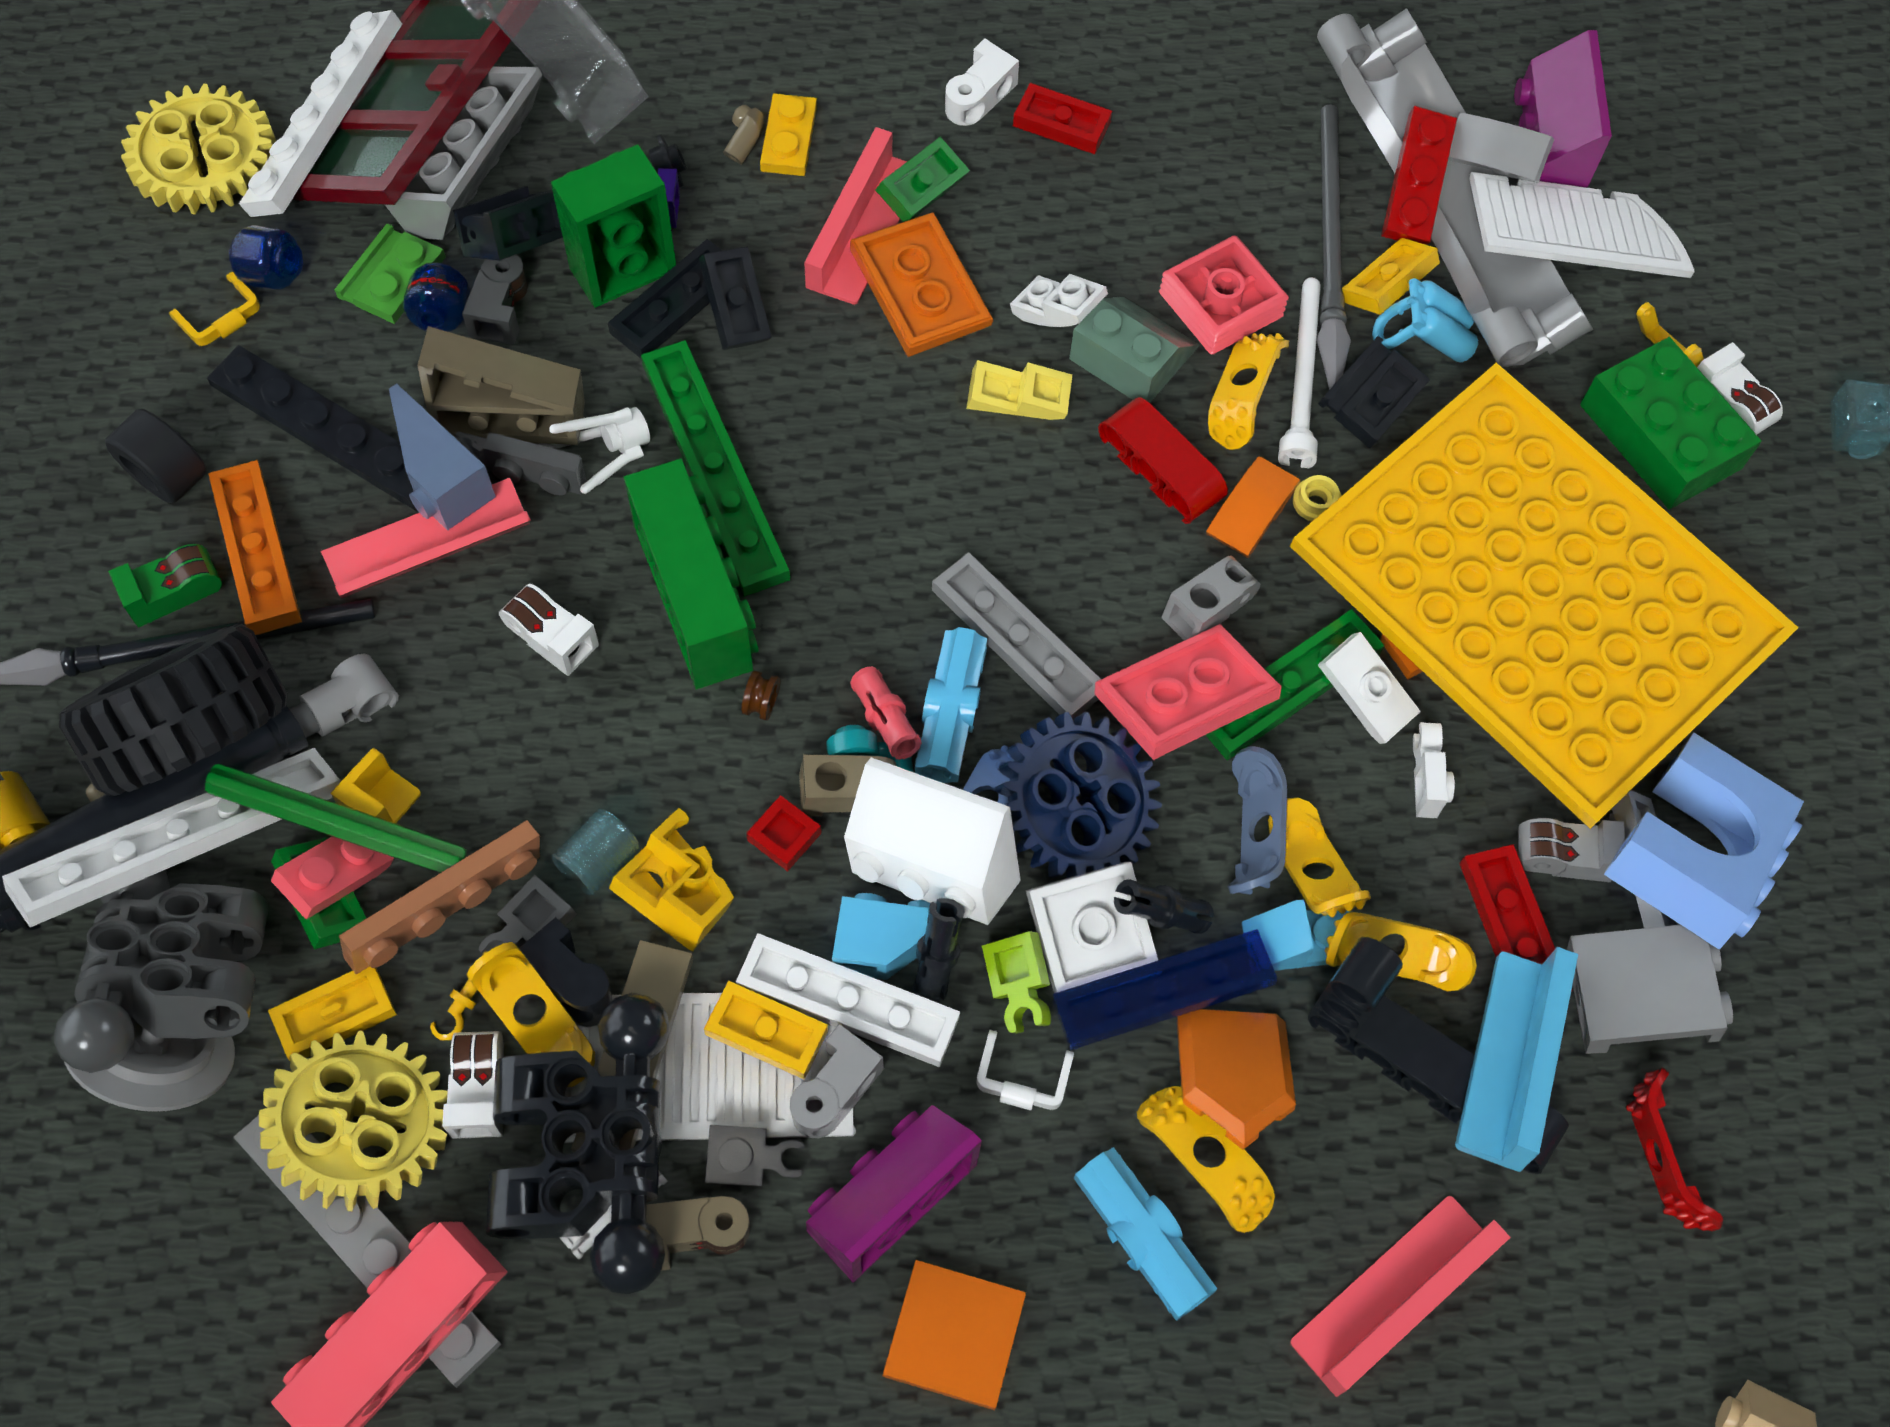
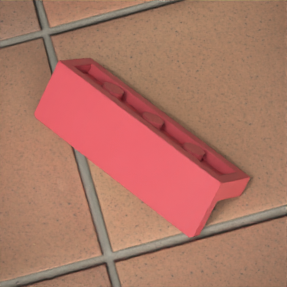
[804,127,907,305]
[321,478,531,598]
[1290,1196,1511,1397]

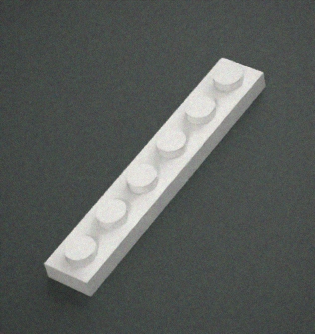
[239,10,402,217]
[2,748,340,927]

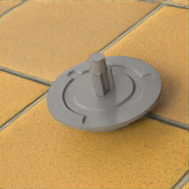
[64,1017,235,1111]

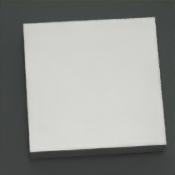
[1025,862,1160,996]

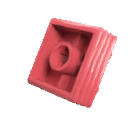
[1159,235,1289,354]

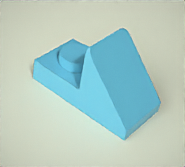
[1241,899,1349,973]

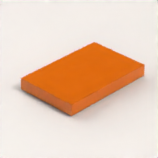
[850,212,993,357]

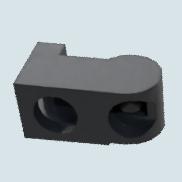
[519,917,613,1027]

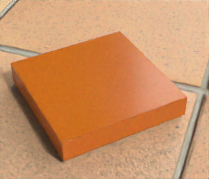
[883,1260,1026,1410]

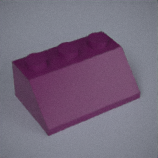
[1514,30,1612,188]
[806,1105,982,1283]

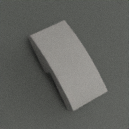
[1448,112,1554,183]

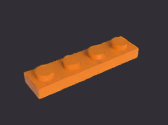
[208,460,302,635]

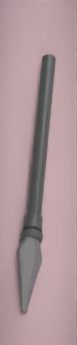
[1316,105,1351,390]

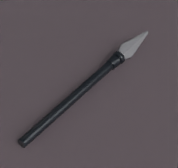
[0,599,375,686]

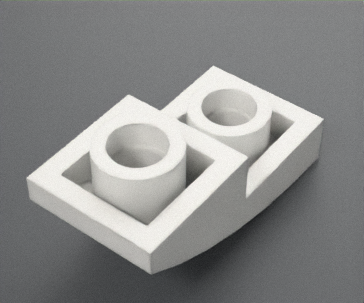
[1010,274,1108,327]

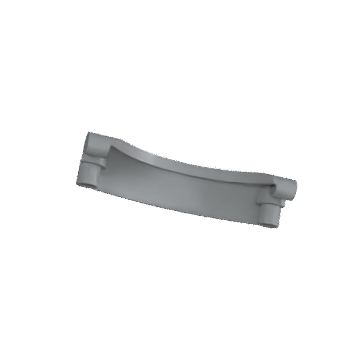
[1317,8,1593,367]

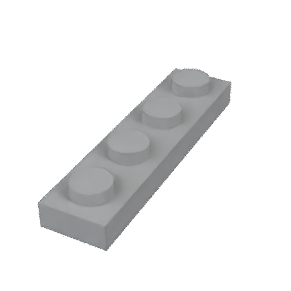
[932,552,1101,721]

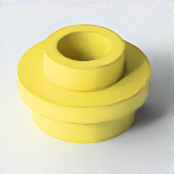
[1293,475,1341,522]

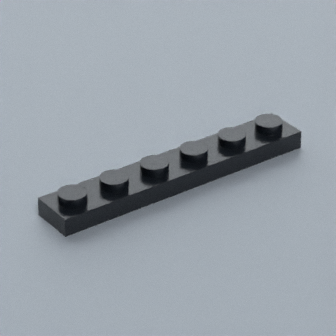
[207,345,419,513]

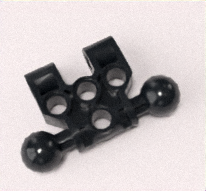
[486,993,669,1294]

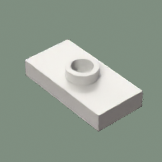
[1318,632,1421,744]

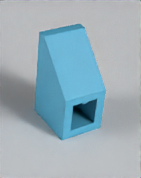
[832,893,930,980]

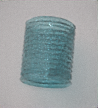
[552,809,639,895]

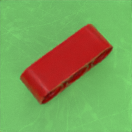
[1098,397,1228,524]

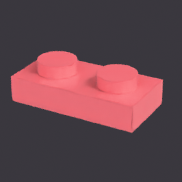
[271,836,394,920]

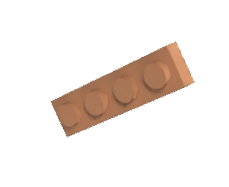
[339,820,540,974]

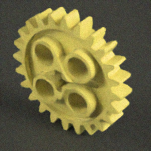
[121,84,276,214]
[259,1031,448,1211]

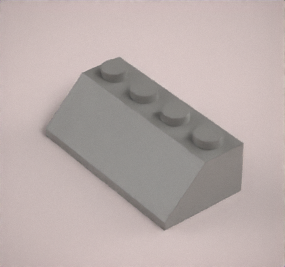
[384,67,543,240]

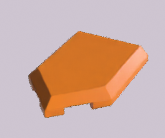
[1177,1009,1296,1150]

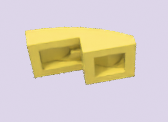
[966,360,1072,420]

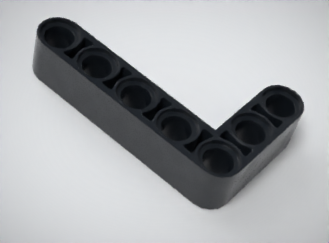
[1308,937,1569,1174]

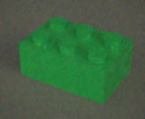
[551,144,676,308]
[1580,336,1762,510]

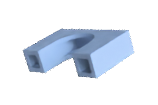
[1604,732,1804,950]

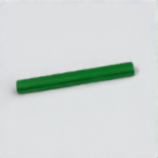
[205,764,467,873]

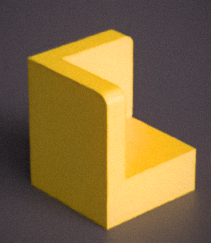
[330,748,421,823]

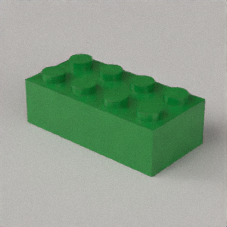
[623,458,759,690]

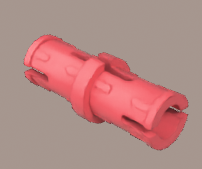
[850,666,922,760]

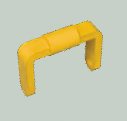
[169,272,260,346]
[1636,302,1704,367]

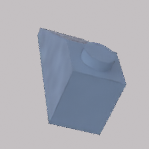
[389,383,496,530]

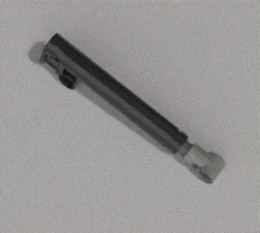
[0,653,399,933]

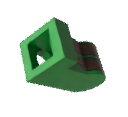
[108,544,222,628]

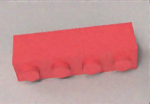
[271,1222,508,1427]

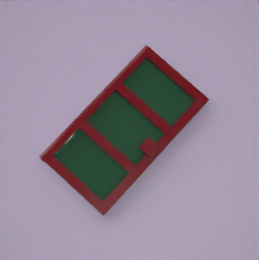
[293,0,540,205]

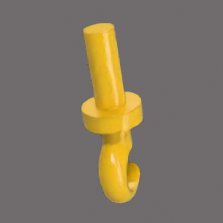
[430,979,477,1040]

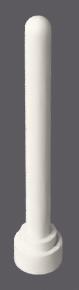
[1278,277,1321,469]

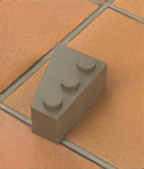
[417,326,585,445]

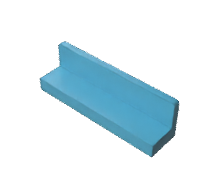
[1455,947,1578,1172]

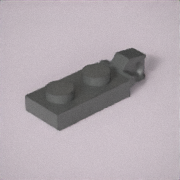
[455,431,587,496]

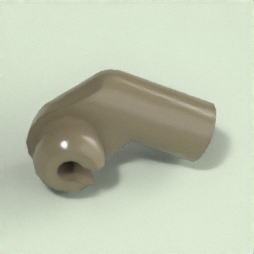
[723,105,764,165]

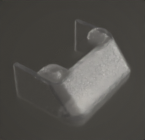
[460,0,649,145]

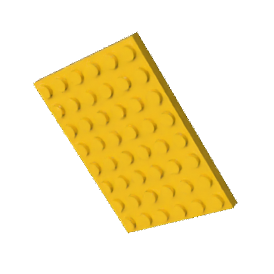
[1290,362,1799,829]

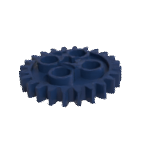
[995,712,1162,879]

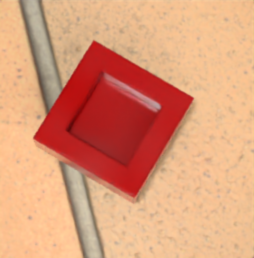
[746,795,821,872]

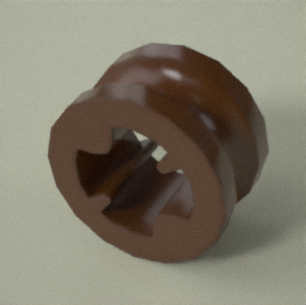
[741,670,780,721]

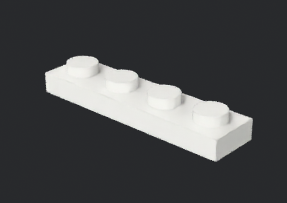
[736,933,960,1067]

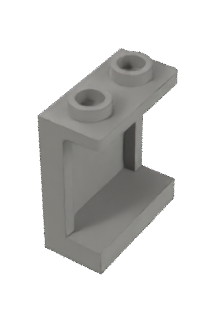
[1566,925,1733,1054]

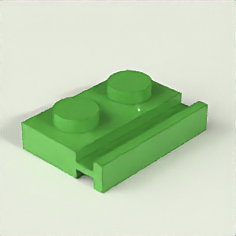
[334,224,446,324]

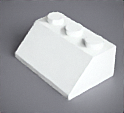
[844,757,1021,925]

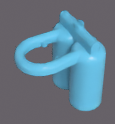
[1372,278,1478,362]

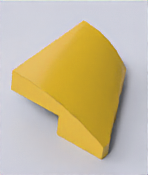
[609,808,734,952]

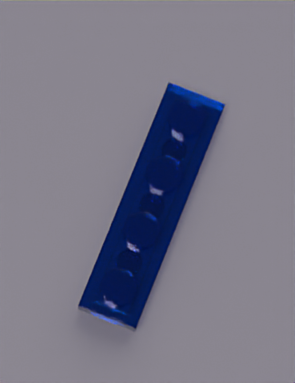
[1052,929,1277,1051]

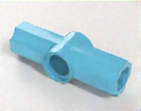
[915,627,987,783]
[1074,1147,1217,1321]

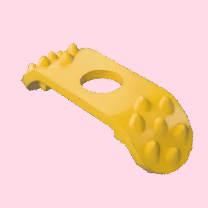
[1208,333,1289,450]
[1268,797,1371,918]
[1325,912,1477,992]
[467,942,596,1088]
[1137,1086,1275,1233]

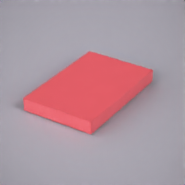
[1095,624,1282,760]

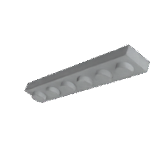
[233,1115,501,1388]

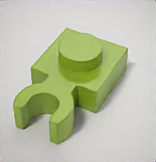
[982,931,1051,1034]

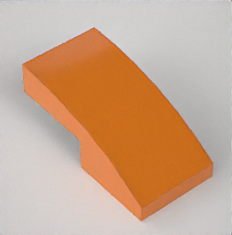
[1206,456,1301,558]

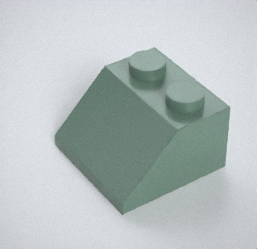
[1069,297,1199,403]

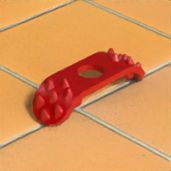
[1626,1067,1724,1231]

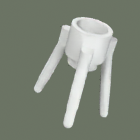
[538,407,650,494]

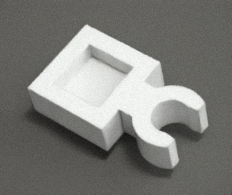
[1413,722,1455,818]

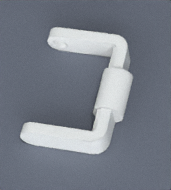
[976,1030,1074,1110]

